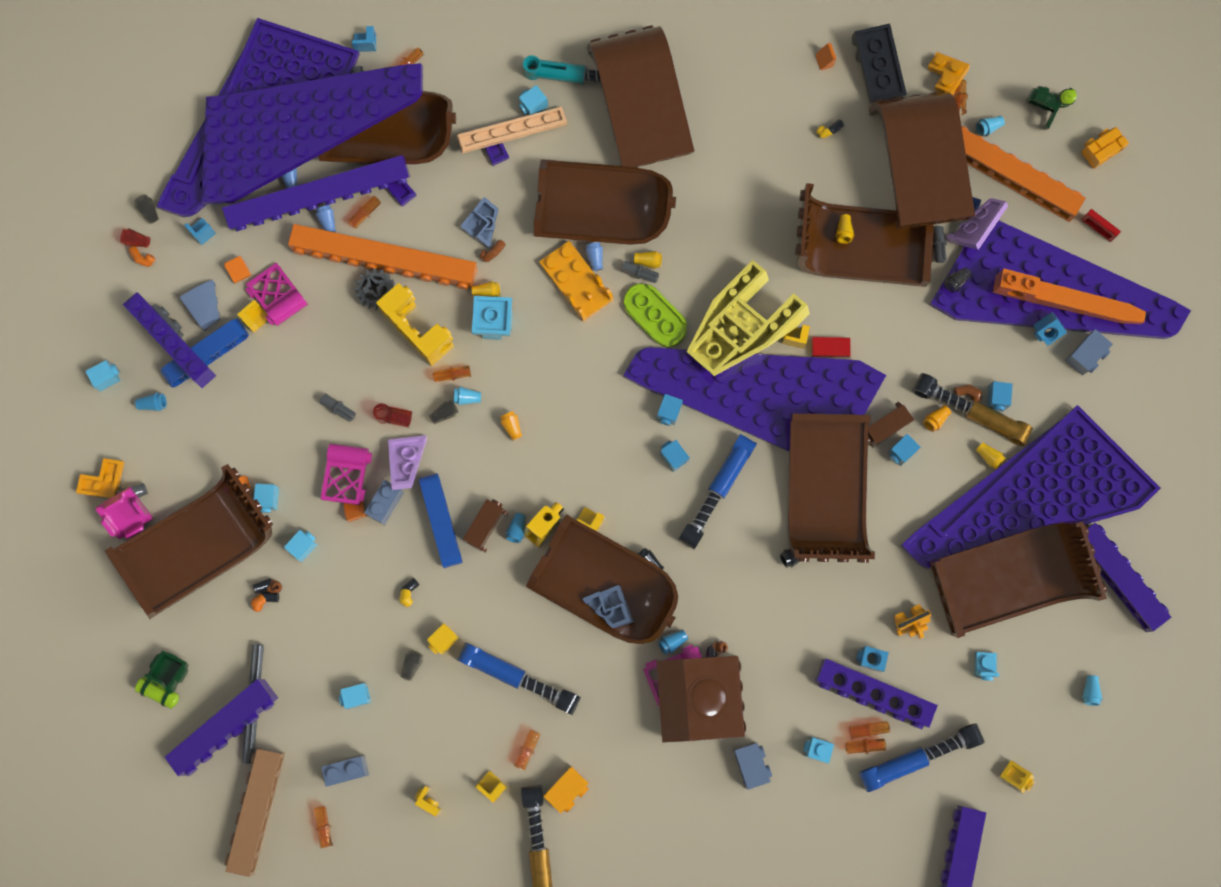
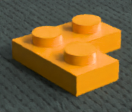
[928,52,970,95]
[76,458,125,499]

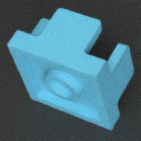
[472,296,513,340]

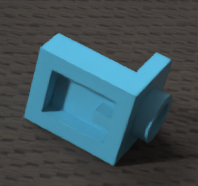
[975,652,999,681]
[803,737,834,764]

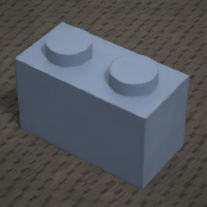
[1065,329,1113,376]
[364,480,404,526]
[733,742,772,790]
[321,755,369,787]

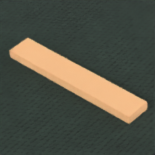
[457,106,567,154]

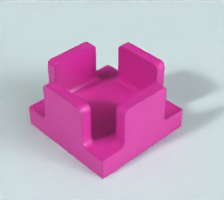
[95,487,153,540]

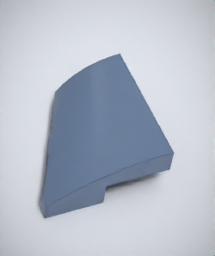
[459,197,499,248]
[180,280,220,330]
[583,585,634,629]

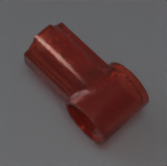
[373,403,413,428]

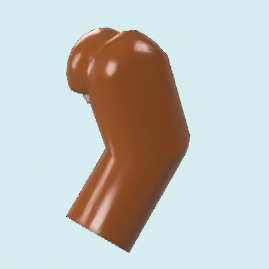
[479,240,506,262]

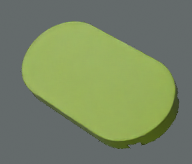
[624,283,687,347]

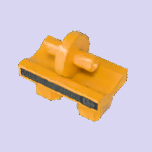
[894,604,931,639]

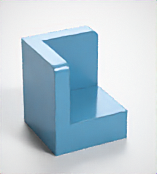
[352,26,376,52]
[184,218,216,245]

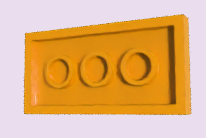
[539,241,613,322]

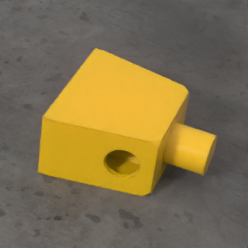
[524,502,564,548]

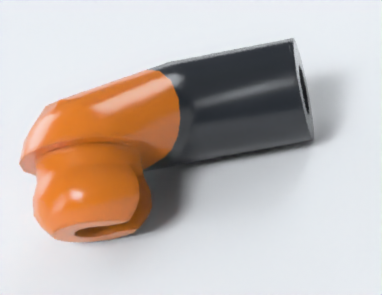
[251,592,280,612]

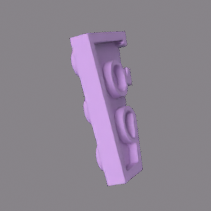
[946,198,1008,250]
[388,435,427,490]

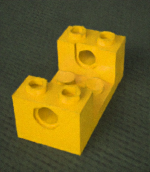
[376,283,454,366]

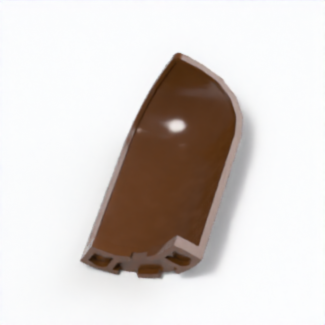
[319,91,456,165]
[534,159,676,245]
[526,514,679,644]

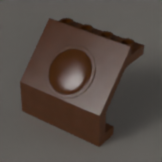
[656,656,746,743]

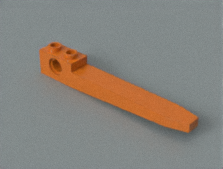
[993,269,1146,324]

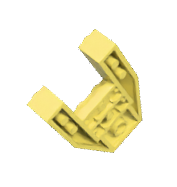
[687,260,810,376]

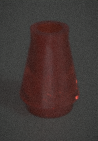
[120,228,151,248]

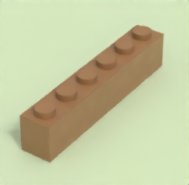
[224,748,285,877]

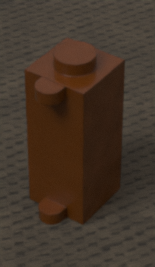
[868,401,914,447]
[463,499,509,553]

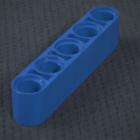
[160,319,249,388]
[419,473,463,568]

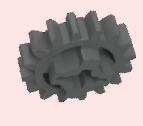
[354,268,395,310]

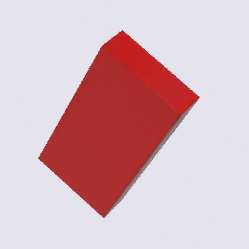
[1081,209,1121,242]
[812,337,851,358]

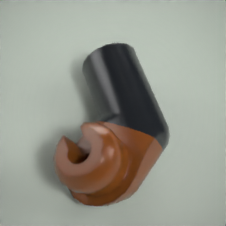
[252,578,282,594]
[706,641,728,658]

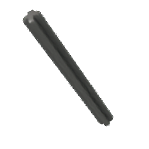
[242,644,264,764]

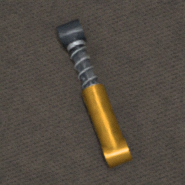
[912,373,1033,446]
[521,785,553,887]

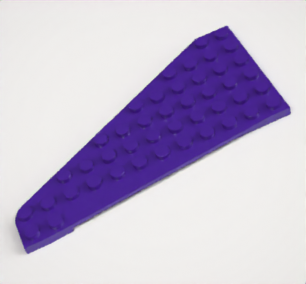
[157,18,360,217]
[202,63,423,205]
[929,220,1191,339]
[623,347,886,451]
[900,405,1161,569]

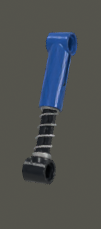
[678,434,757,550]
[457,642,581,715]
[859,723,985,792]

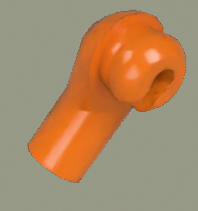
[128,246,155,267]

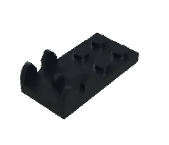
[852,23,907,104]

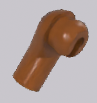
[954,384,982,402]

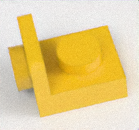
[1000,760,1035,794]
[414,786,442,817]

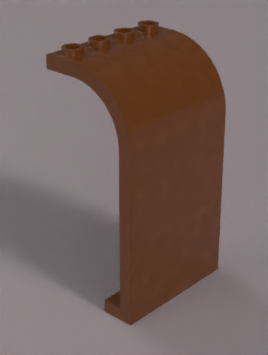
[587,25,695,167]
[869,92,975,230]
[795,183,934,287]
[788,413,875,563]
[104,464,273,620]
[929,521,1107,638]

